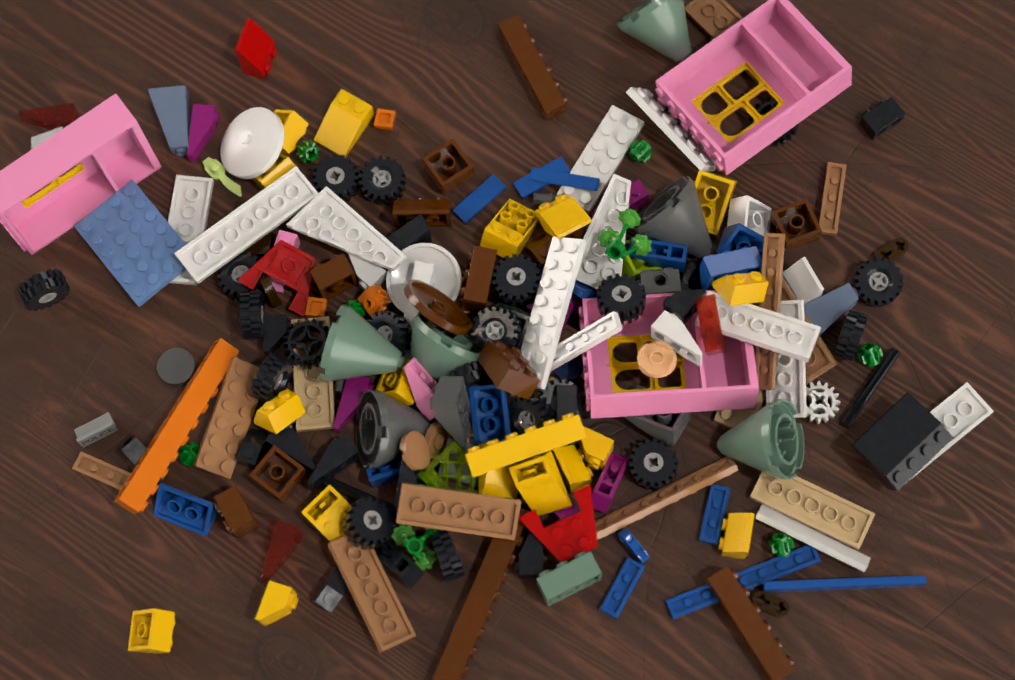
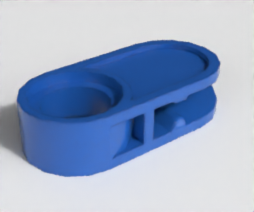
[617,528,650,564]

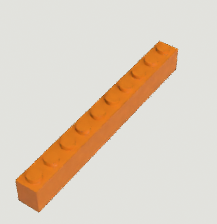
[114,338,239,514]

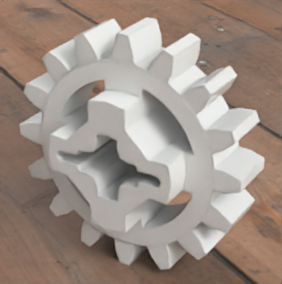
[803,381,840,424]

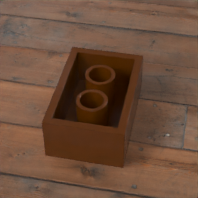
[459,245,497,314]
[477,340,541,400]

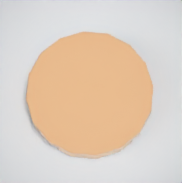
[637,341,677,378]

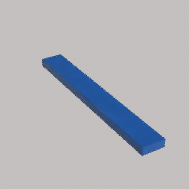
[665,545,821,620]
[762,575,927,593]

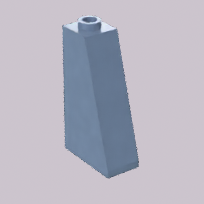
[149,85,190,156]
[804,283,859,337]

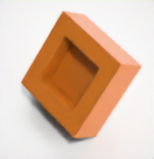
[374,108,396,131]
[305,297,328,318]

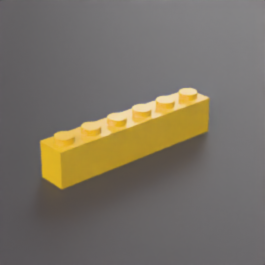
[465,412,587,477]

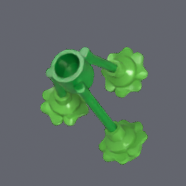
[598,209,652,260]
[391,524,443,570]

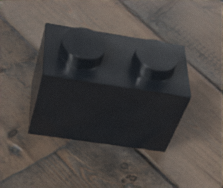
[859,97,906,140]

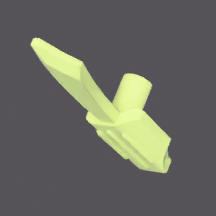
[202,157,242,197]

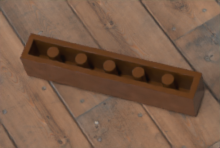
[498,15,568,121]
[706,566,795,680]

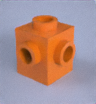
[357,284,392,316]

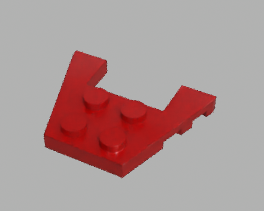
[238,240,315,317]
[519,483,598,562]

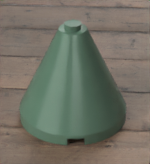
[616,0,692,62]
[319,305,405,382]
[409,312,482,384]
[717,400,804,480]

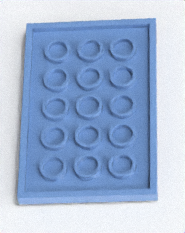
[74,179,186,307]

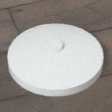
[220,107,284,179]
[386,243,462,313]

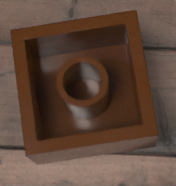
[422,138,475,195]
[770,198,822,252]
[310,254,358,301]
[249,445,307,503]
[214,485,259,539]

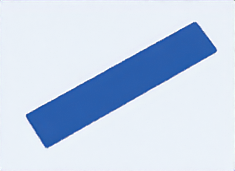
[529,167,600,191]

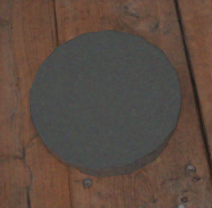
[157,348,196,386]

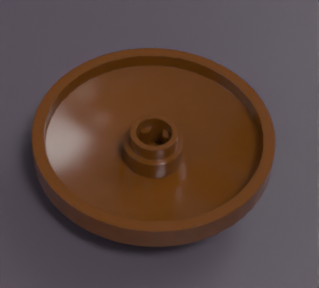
[404,279,472,335]

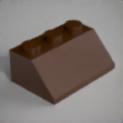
[392,197,452,228]
[524,227,587,270]

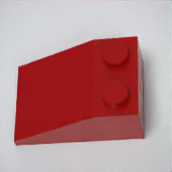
[235,18,278,80]

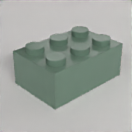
[537,551,602,606]

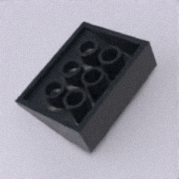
[852,392,953,491]

